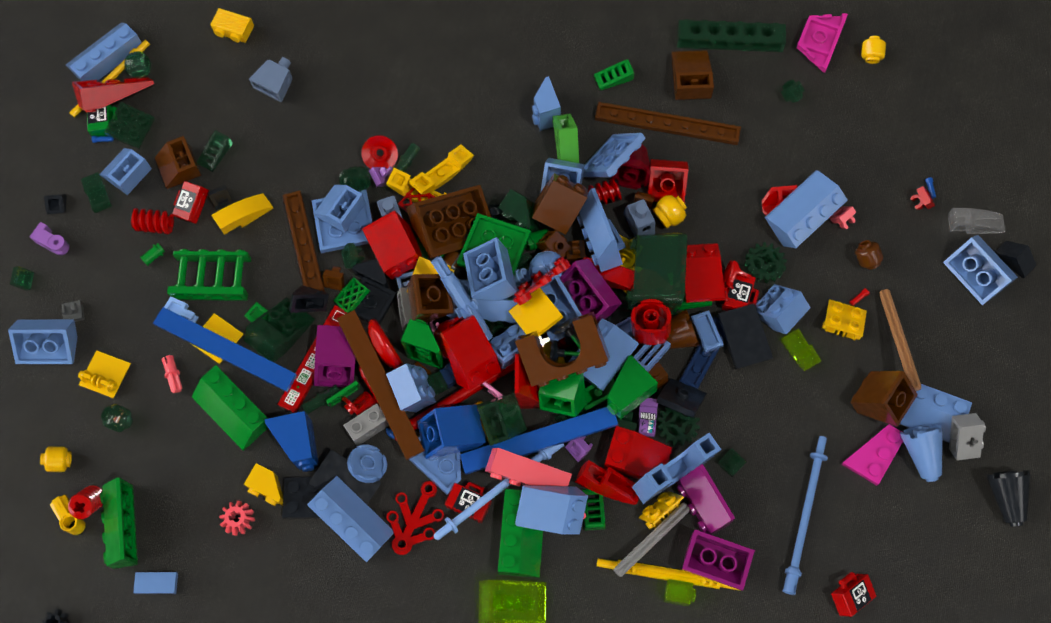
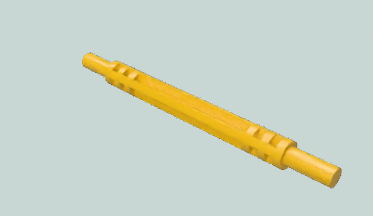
[596,558,740,591]

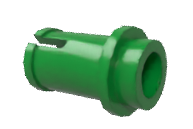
[140,243,165,266]

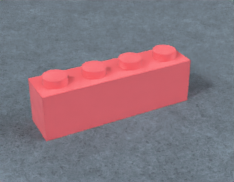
[485,448,572,487]

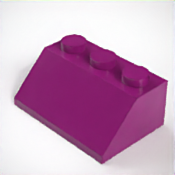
[560,259,622,323]
[677,464,735,535]
[682,530,755,591]

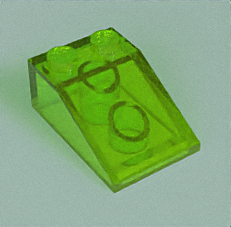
[478,580,546,623]

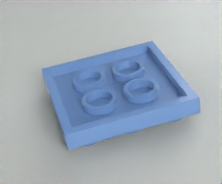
[583,133,645,177]
[312,189,373,253]

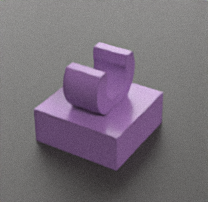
[369,167,393,187]
[565,436,593,462]

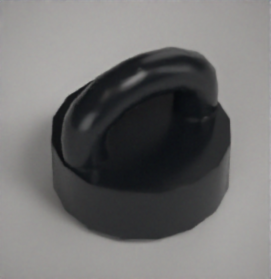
[488,204,505,221]

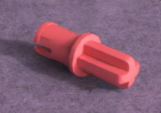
[162,355,183,393]

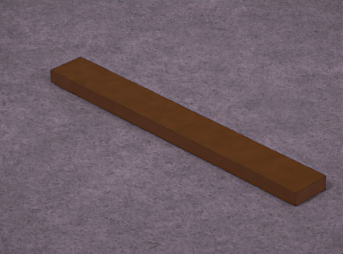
[595,102,741,145]
[337,310,425,460]

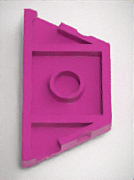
[797,13,848,73]

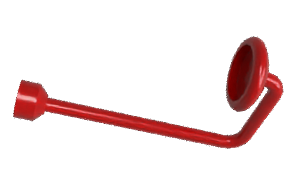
[359,319,572,430]

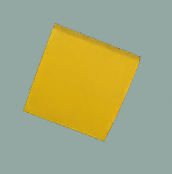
[509,288,564,336]

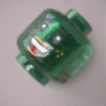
[101,404,133,433]

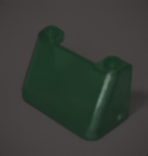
[626,233,687,316]

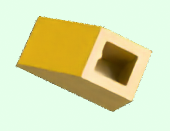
[244,463,283,506]

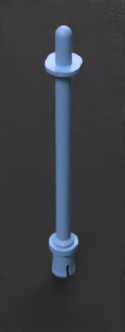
[434,443,564,540]

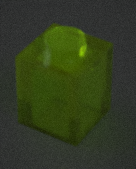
[664,579,696,606]

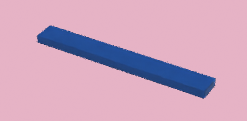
[153,307,297,392]
[460,407,619,475]

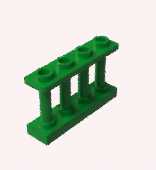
[167,249,252,301]

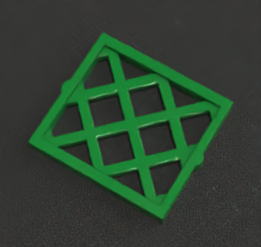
[333,277,370,313]
[326,381,360,408]

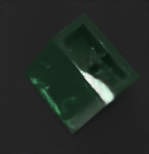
[498,189,539,231]
[477,392,527,446]

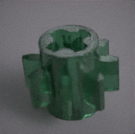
[781,80,805,103]

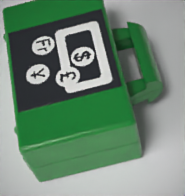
[87,104,118,137]

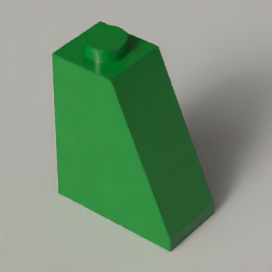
[607,355,658,419]

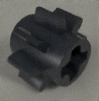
[42,609,69,623]

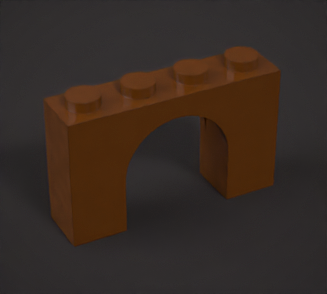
[515,311,610,387]

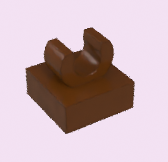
[566,240,586,262]
[323,266,345,291]

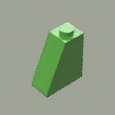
[552,114,579,163]

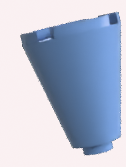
[900,424,943,482]

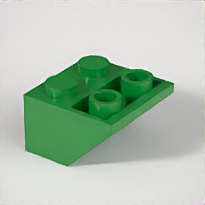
[538,372,586,417]

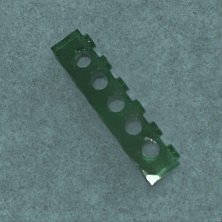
[677,19,786,52]

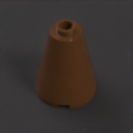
[650,309,699,351]

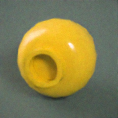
[652,195,687,229]

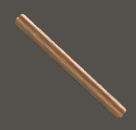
[879,289,921,391]

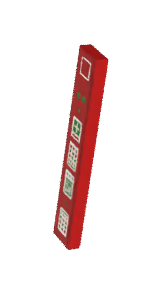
[277,305,347,413]

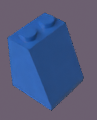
[417,404,486,459]
[265,411,319,472]

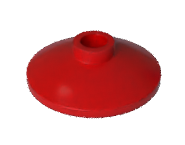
[361,135,398,169]

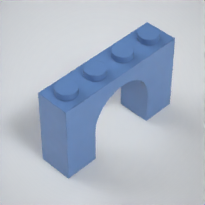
[632,433,721,504]

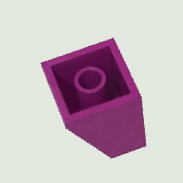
[314,325,355,387]

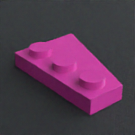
[841,424,903,486]

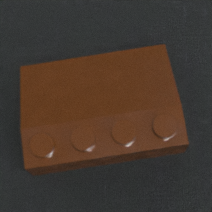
[406,185,491,258]

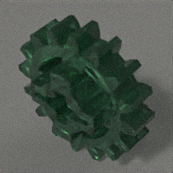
[744,242,787,284]
[657,406,700,446]

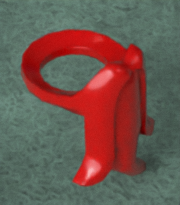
[723,260,752,301]

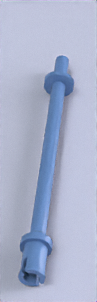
[782,436,828,595]

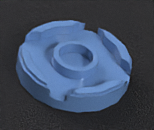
[347,444,387,483]

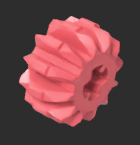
[219,501,255,536]

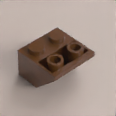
[155,136,202,189]

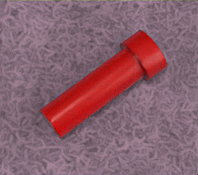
[849,288,870,306]

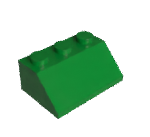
[401,319,445,370]

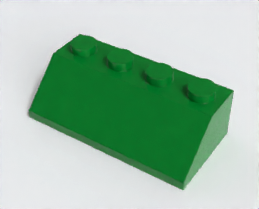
[192,365,268,451]
[100,477,138,569]
[498,489,543,578]

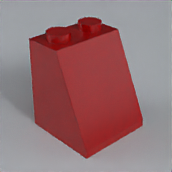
[362,210,423,280]

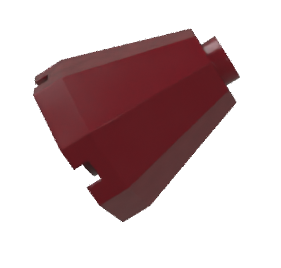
[612,143,651,190]

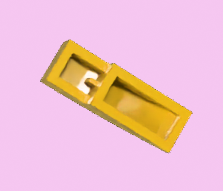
[211,193,273,235]

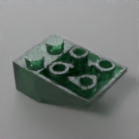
[244,297,315,362]

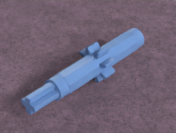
[431,256,493,341]

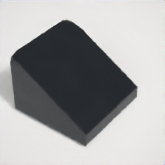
[44,194,67,214]

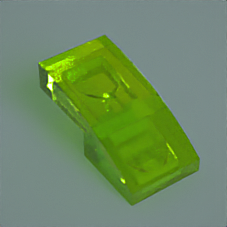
[781,328,821,371]

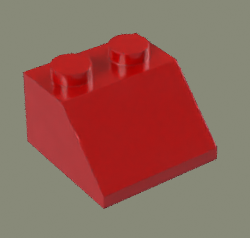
[648,159,688,203]

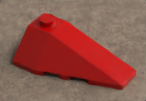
[72,77,154,112]

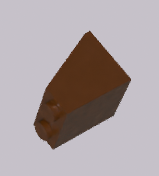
[532,173,588,234]
[407,274,454,323]
[850,371,918,427]

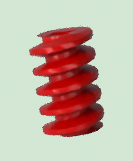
[588,179,622,204]
[131,208,174,234]
[68,485,103,519]

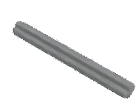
[614,503,690,577]

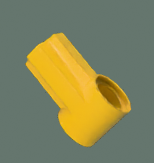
[50,495,85,535]

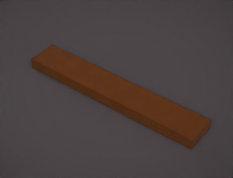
[282,190,325,292]

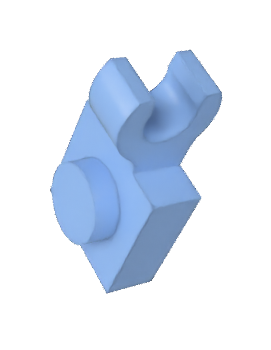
[164,296,199,323]

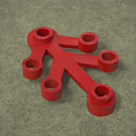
[513,257,571,305]
[386,481,444,555]

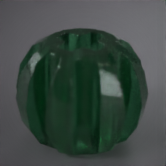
[124,51,151,78]

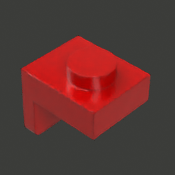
[342,391,377,416]

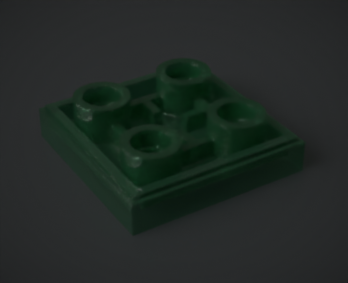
[104,102,155,149]

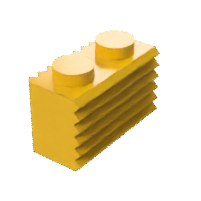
[211,8,254,43]

